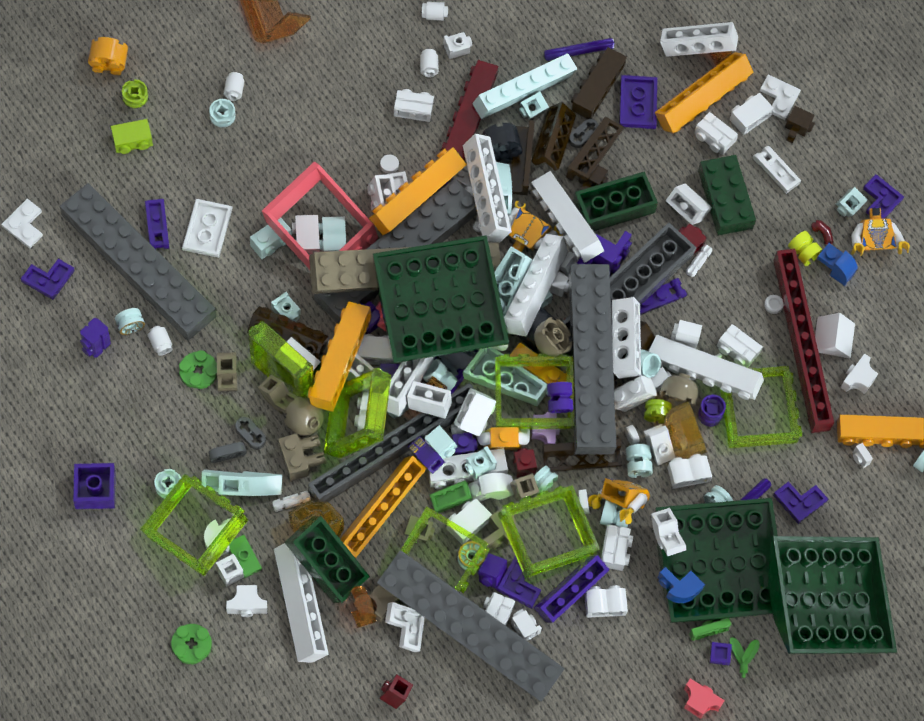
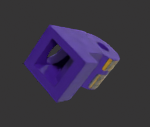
[408,436,445,474]

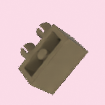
[278,433,326,481]

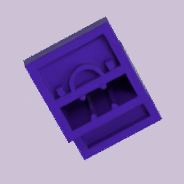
[577,231,632,276]

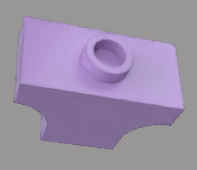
[531,412,560,444]

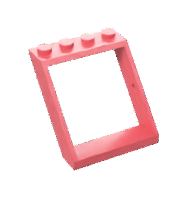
[262,162,378,270]

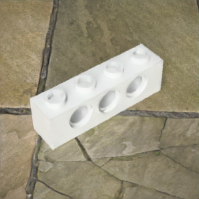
[660,22,738,57]
[611,297,641,379]
[427,448,508,489]

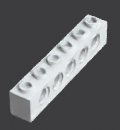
[463,134,512,243]

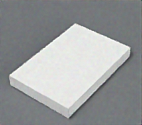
[182,199,233,258]

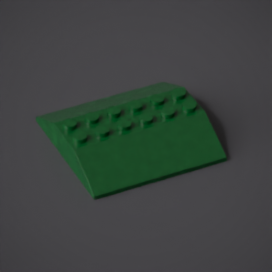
[373,235,509,363]
[655,498,778,623]
[768,536,897,654]

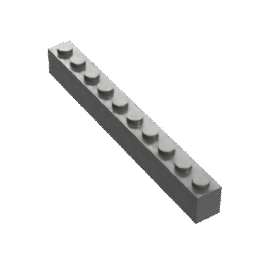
[308,383,475,507]

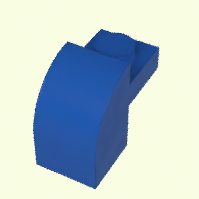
[817,243,858,286]
[657,567,705,603]

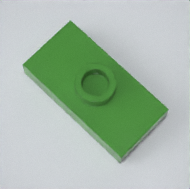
[430,480,473,513]
[227,535,262,578]
[689,618,731,641]

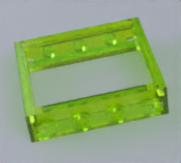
[248,321,314,398]
[494,354,574,429]
[720,366,802,448]
[324,368,391,458]
[140,474,248,576]
[498,485,600,579]
[401,506,490,593]

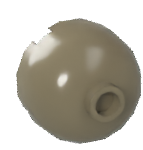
[534,317,572,357]
[658,373,698,406]
[284,396,324,436]

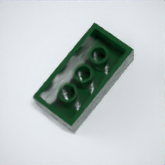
[698,155,756,236]
[573,171,658,232]
[284,516,370,603]

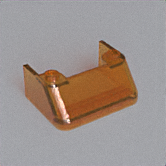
[240,0,311,43]

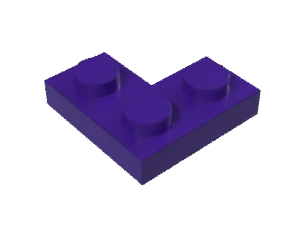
[863,174,904,219]
[21,259,75,300]
[773,481,829,524]
[497,555,541,609]

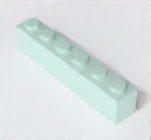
[472,54,577,119]

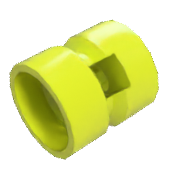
[788,231,823,266]

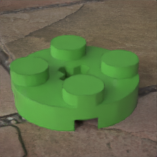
[179,350,217,389]
[171,624,212,664]

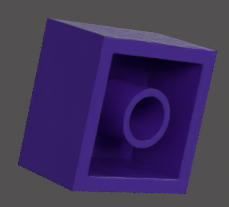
[73,463,116,509]

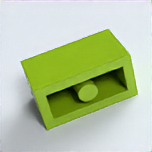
[111,119,153,154]

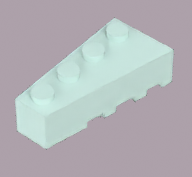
[495,246,533,334]
[463,347,547,406]

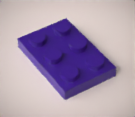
[619,75,658,129]

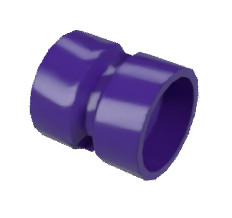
[547,382,574,413]
[698,394,726,427]

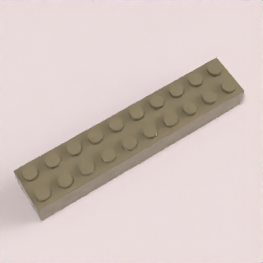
[309,242,501,294]

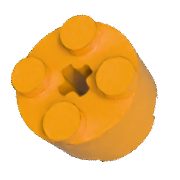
[88,37,128,75]

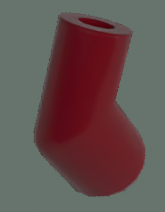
[811,220,834,244]

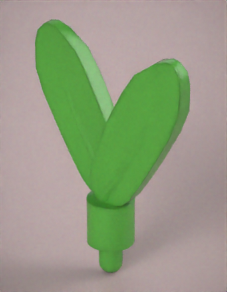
[730,637,760,678]

